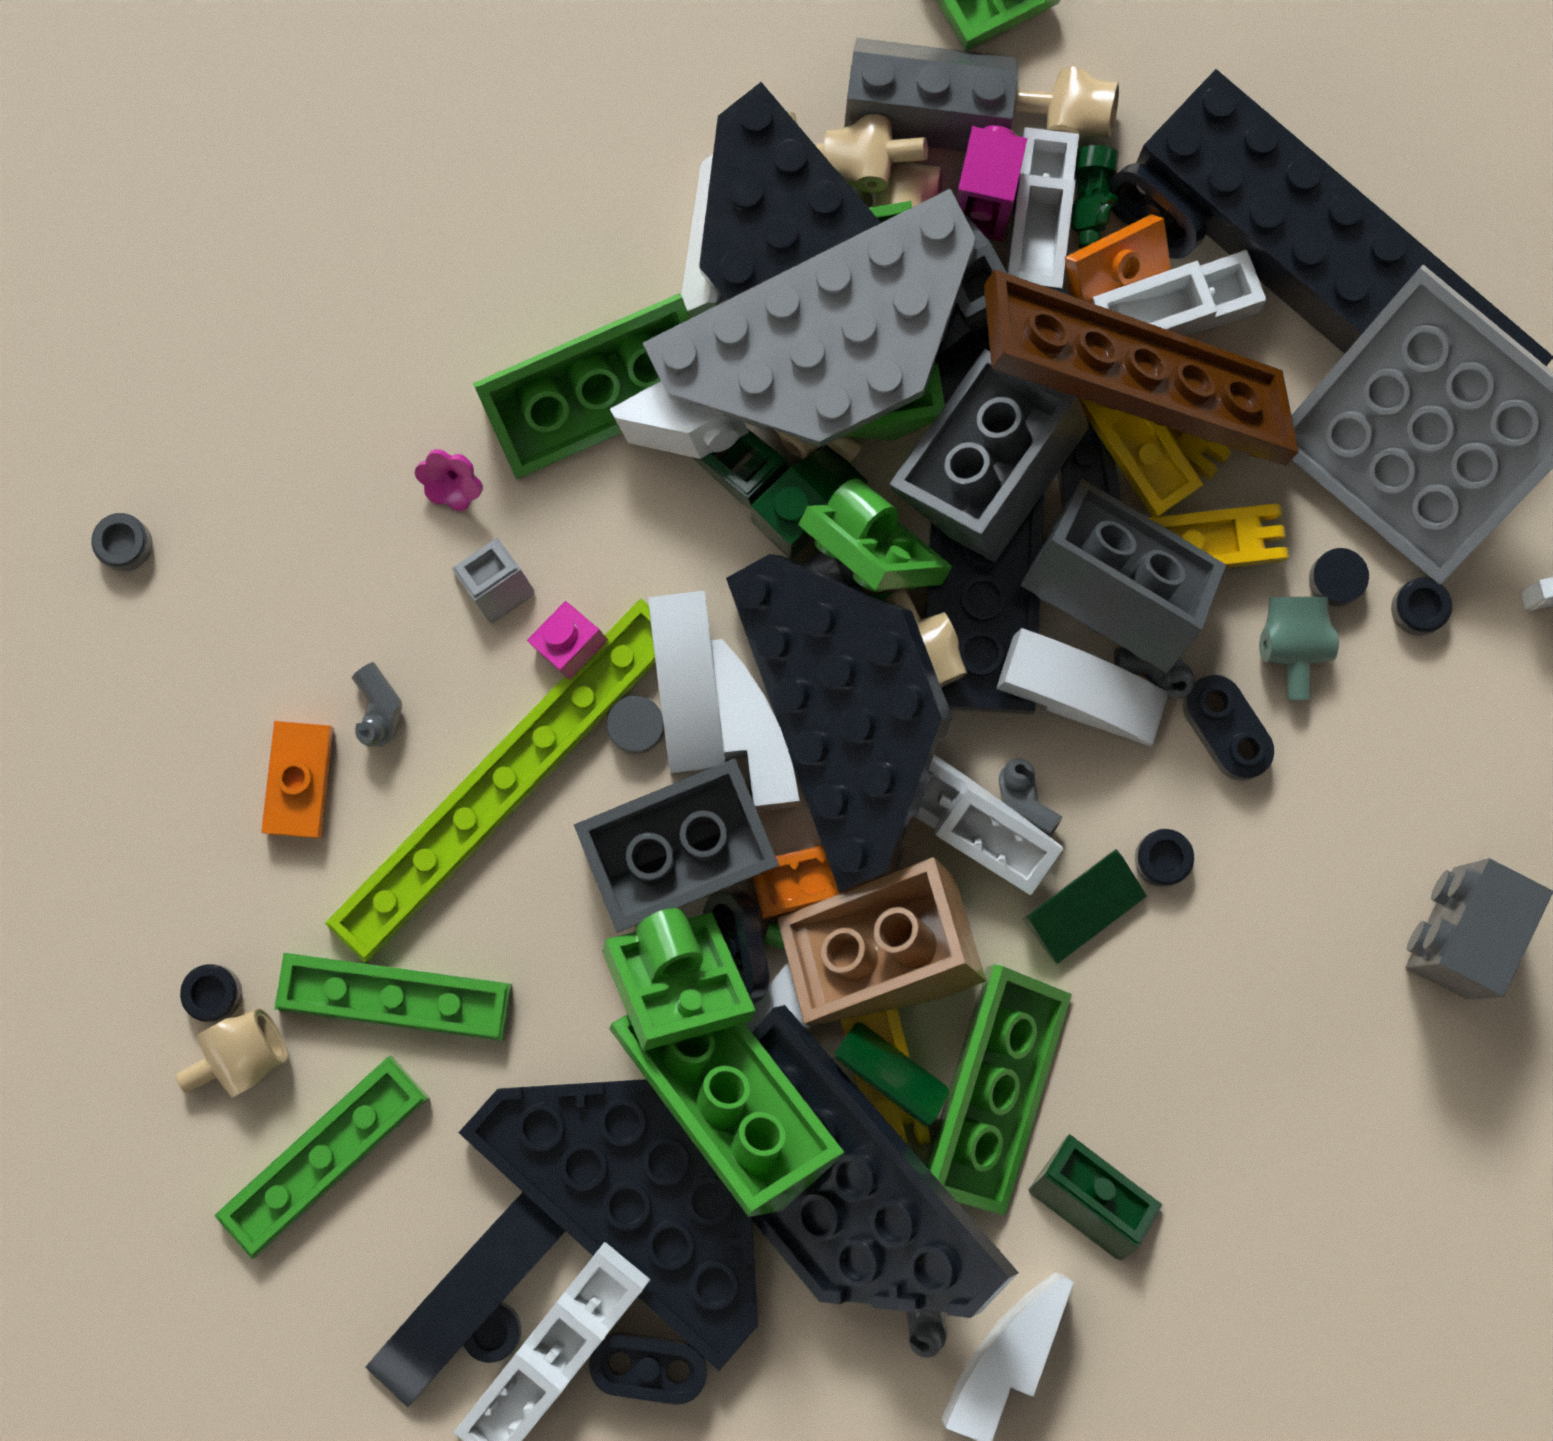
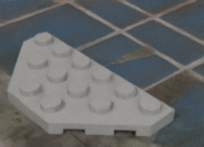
[643,189,976,447]

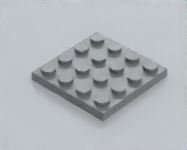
[1292,265,1553,585]

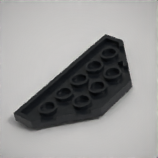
[699,82,972,367]
[726,554,953,892]
[752,1005,1019,1318]
[458,1079,758,1371]

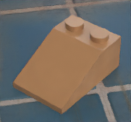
[777,857,986,1026]

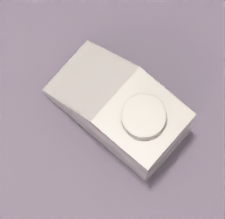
[610,381,749,459]

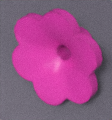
[414,449,483,511]

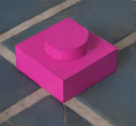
[527,600,608,680]

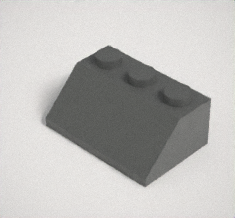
[844,38,1018,151]
[889,349,1089,562]
[1021,478,1226,673]
[573,758,779,933]

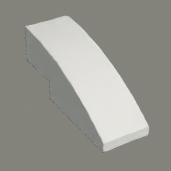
[1007,127,1079,289]
[1092,250,1266,336]
[648,591,725,774]
[996,628,1168,746]
[711,639,800,812]
[941,1272,1074,1441]

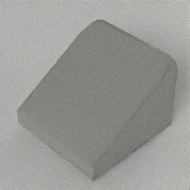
[452,537,534,623]

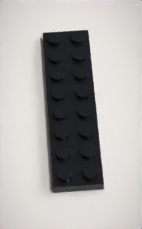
[925,325,1044,714]

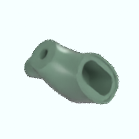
[1259,596,1339,700]

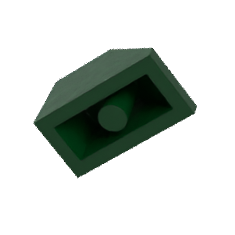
[751,445,868,559]

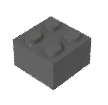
[1405,858,1553,999]

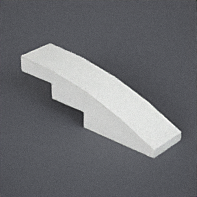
[916,754,1063,895]
[453,1242,650,1441]

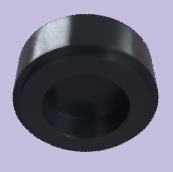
[1309,548,1369,606]
[1391,577,1452,636]
[1135,829,1194,887]
[180,964,242,1022]
[463,1302,522,1363]

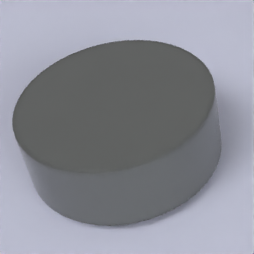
[91,513,152,571]
[607,696,664,754]

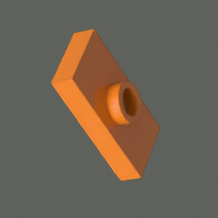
[1064,214,1171,303]
[261,721,334,839]
[752,846,843,920]

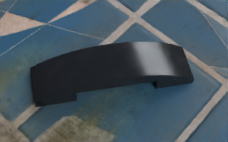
[365,1192,565,1407]

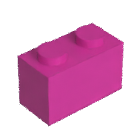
[956,125,1028,242]

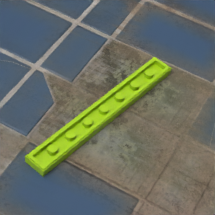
[324,598,656,963]

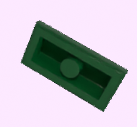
[1022,849,1147,964]
[833,1022,949,1126]
[1029,1134,1163,1260]

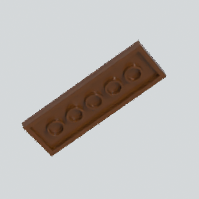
[984,269,1299,466]

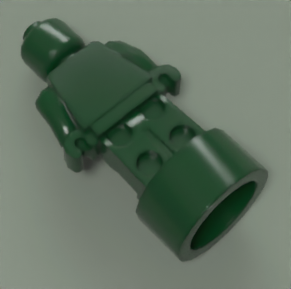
[1070,145,1119,249]

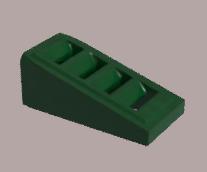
[691,428,790,511]

